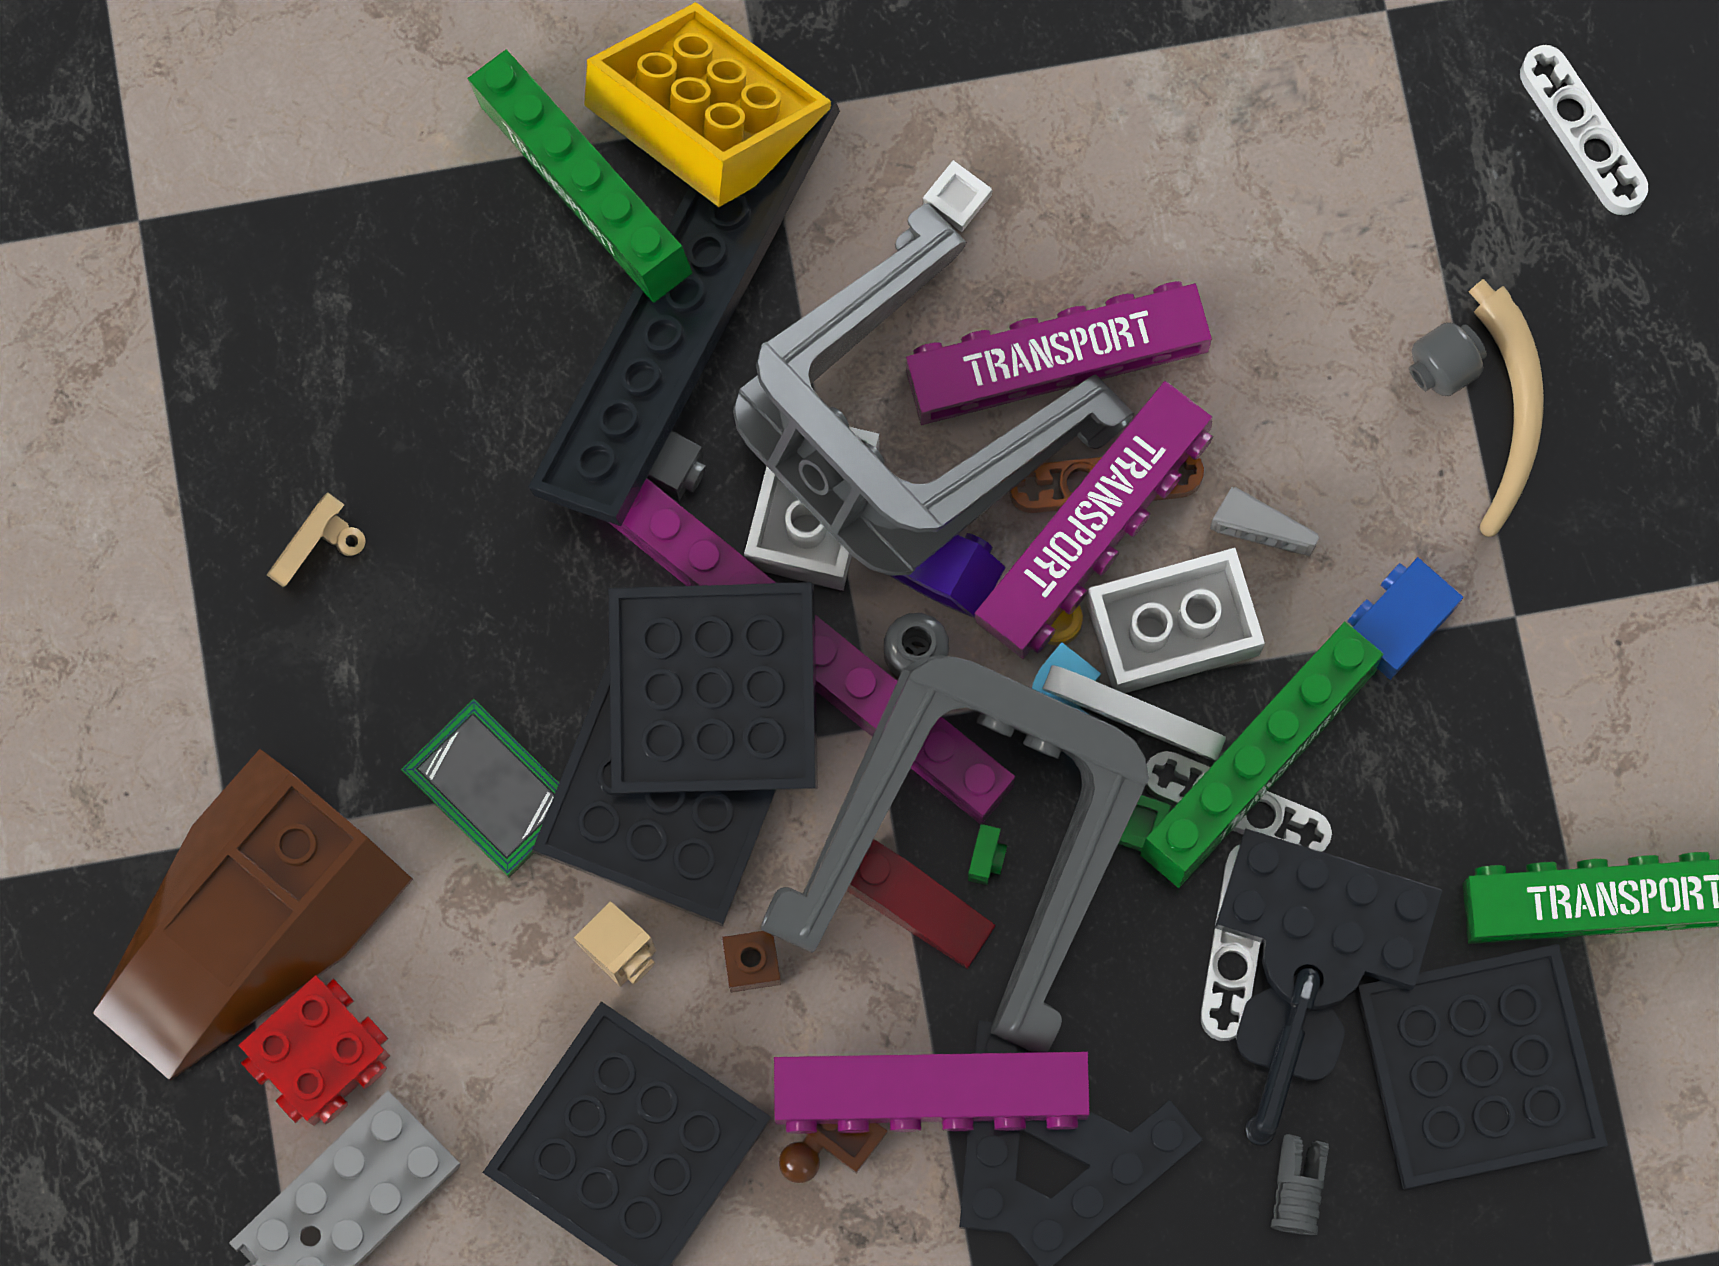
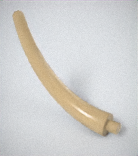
[1469,279,1544,537]

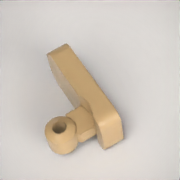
[267,493,365,587]

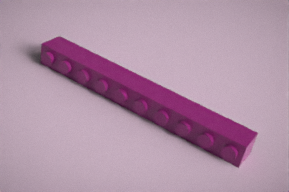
[608,478,1015,825]

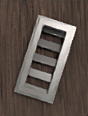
[1210,487,1319,556]

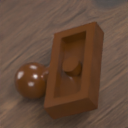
[774,1110,888,1183]

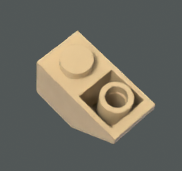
[574,901,656,987]

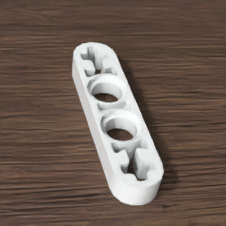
[1520,45,1648,215]
[1043,665,1226,761]
[1145,751,1332,852]
[1201,845,1260,1041]

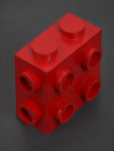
[238,975,390,1126]

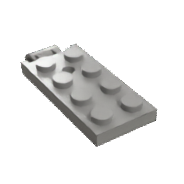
[229,1090,460,1266]

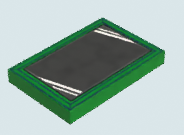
[401,699,559,878]

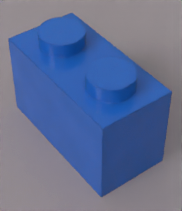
[1347,557,1463,680]

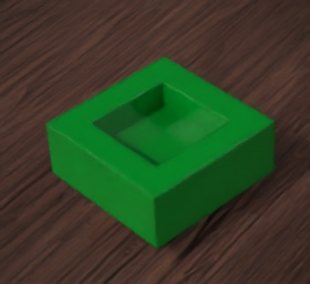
[1118,795,1171,851]
[968,824,1007,885]

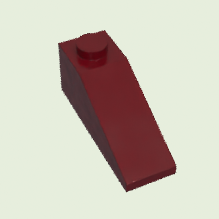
[847,839,996,969]

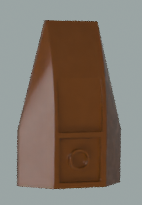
[93,749,413,1080]

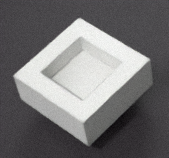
[923,160,992,232]

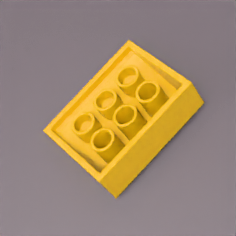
[584,2,831,207]

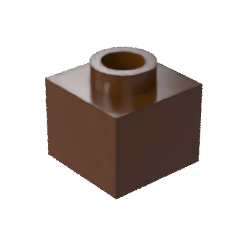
[722,931,781,993]

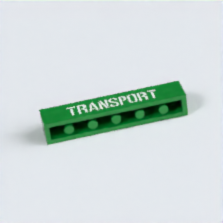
[467,49,693,303]
[1140,621,1384,888]
[1462,852,1719,944]

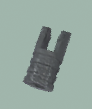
[1271,1134,1329,1235]

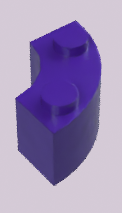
[889,533,1006,618]

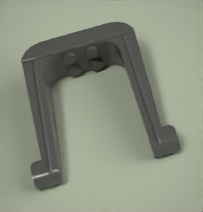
[733,203,1134,576]
[761,655,1149,1053]

